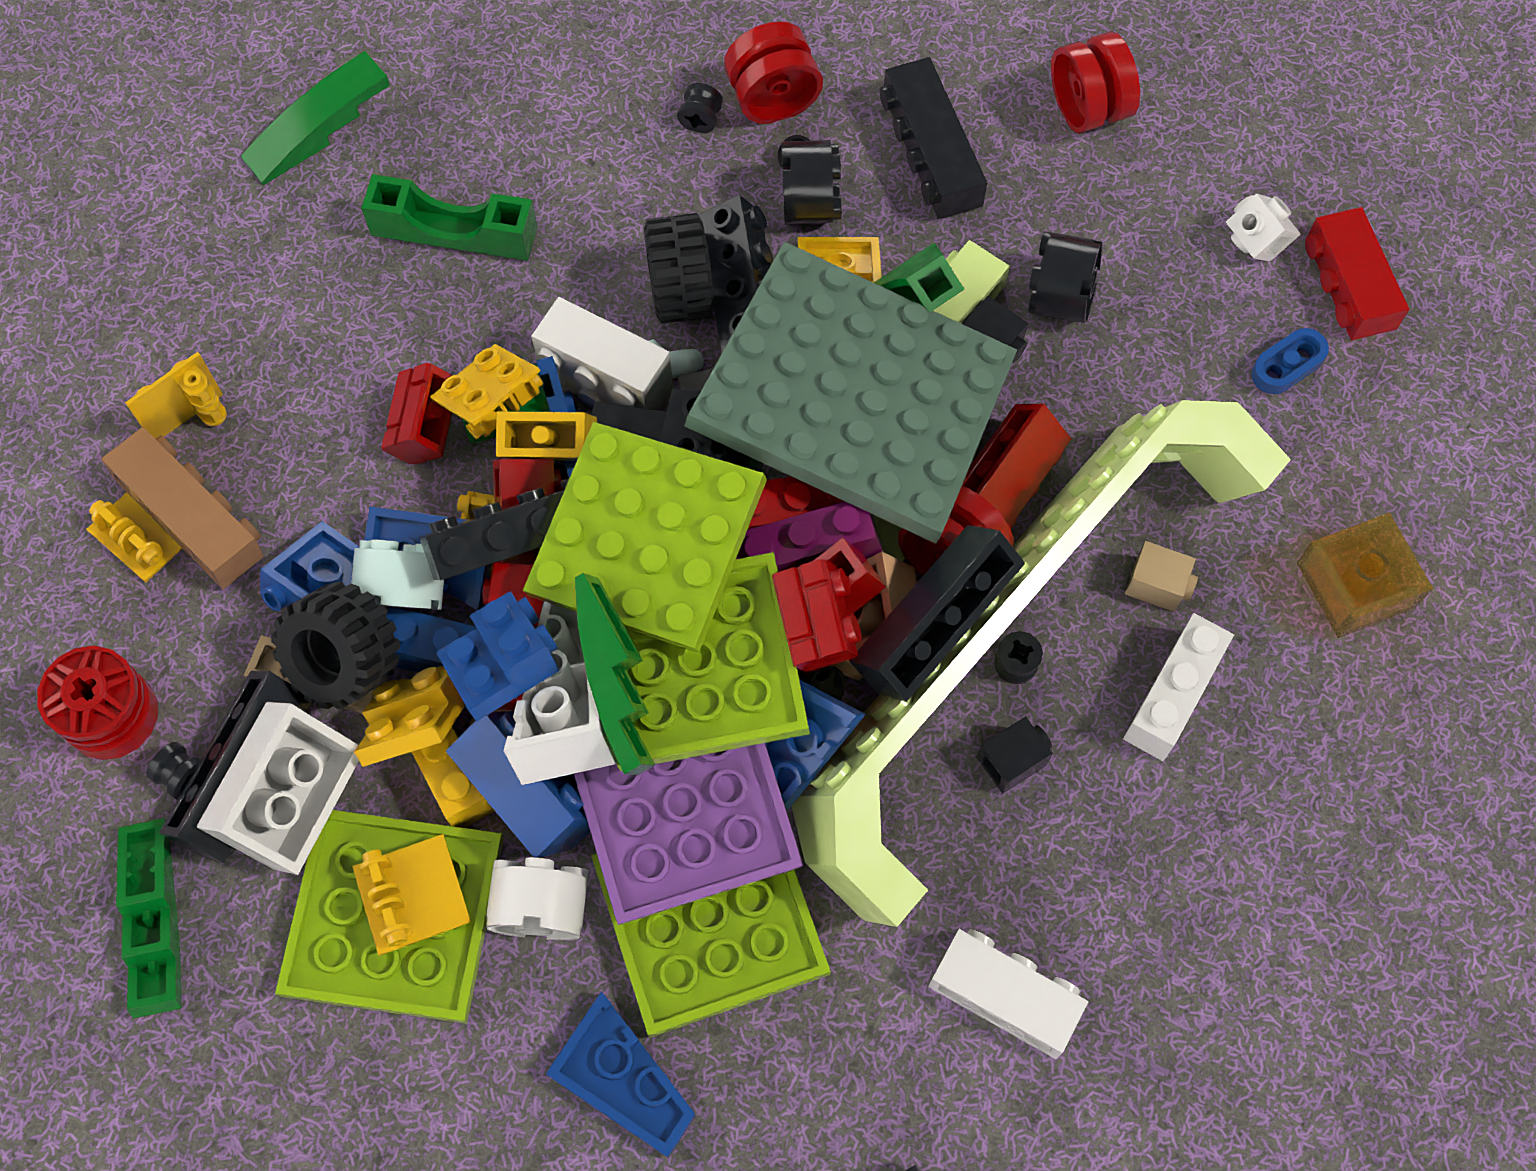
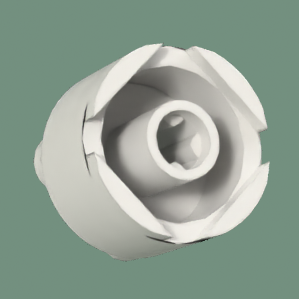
[486,857,589,940]

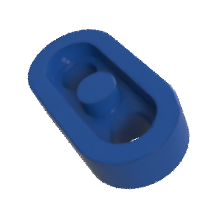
[1251,328,1329,394]

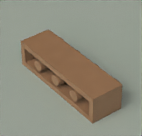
[101,427,264,590]

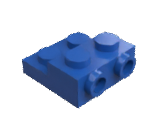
[260,521,359,611]
[436,591,560,722]

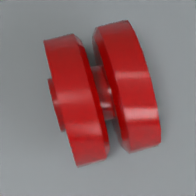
[724,22,823,124]
[1051,31,1141,134]
[898,486,1014,577]

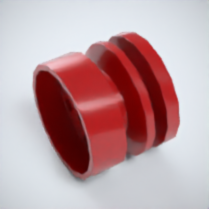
[37,645,158,760]

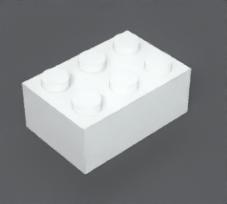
[531,297,673,411]
[197,702,359,875]

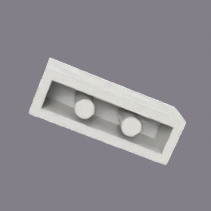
[1123,613,1234,761]
[928,929,1089,1059]

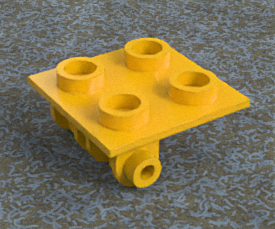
[430,344,543,439]
[125,352,227,439]
[86,492,182,583]
[352,834,471,956]

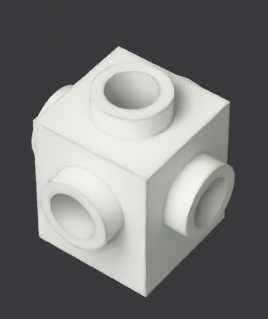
[1226,194,1301,262]

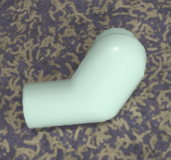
[649,339,704,379]

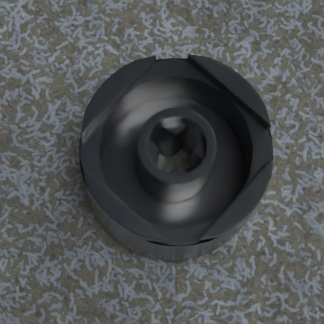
[781,140,842,225]
[1028,231,1103,323]

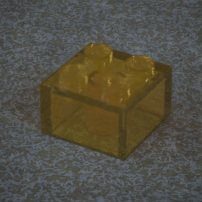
[1297,512,1434,638]

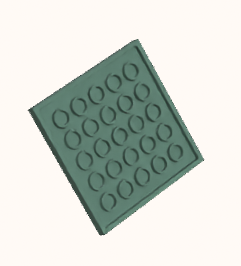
[684,242,1017,543]

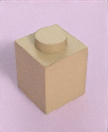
[1125,541,1198,612]

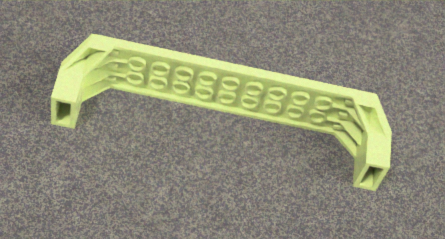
[791,400,1291,927]

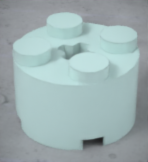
[352,540,444,610]

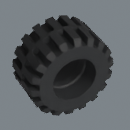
[644,213,714,324]
[271,582,400,709]

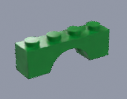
[361,174,537,261]
[874,243,965,312]

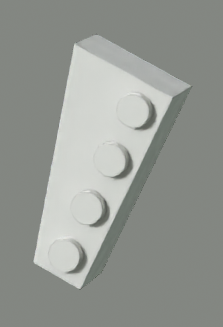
[504,601,616,785]

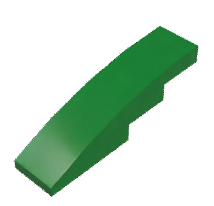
[241,51,390,185]
[575,573,655,775]
[116,818,182,1019]

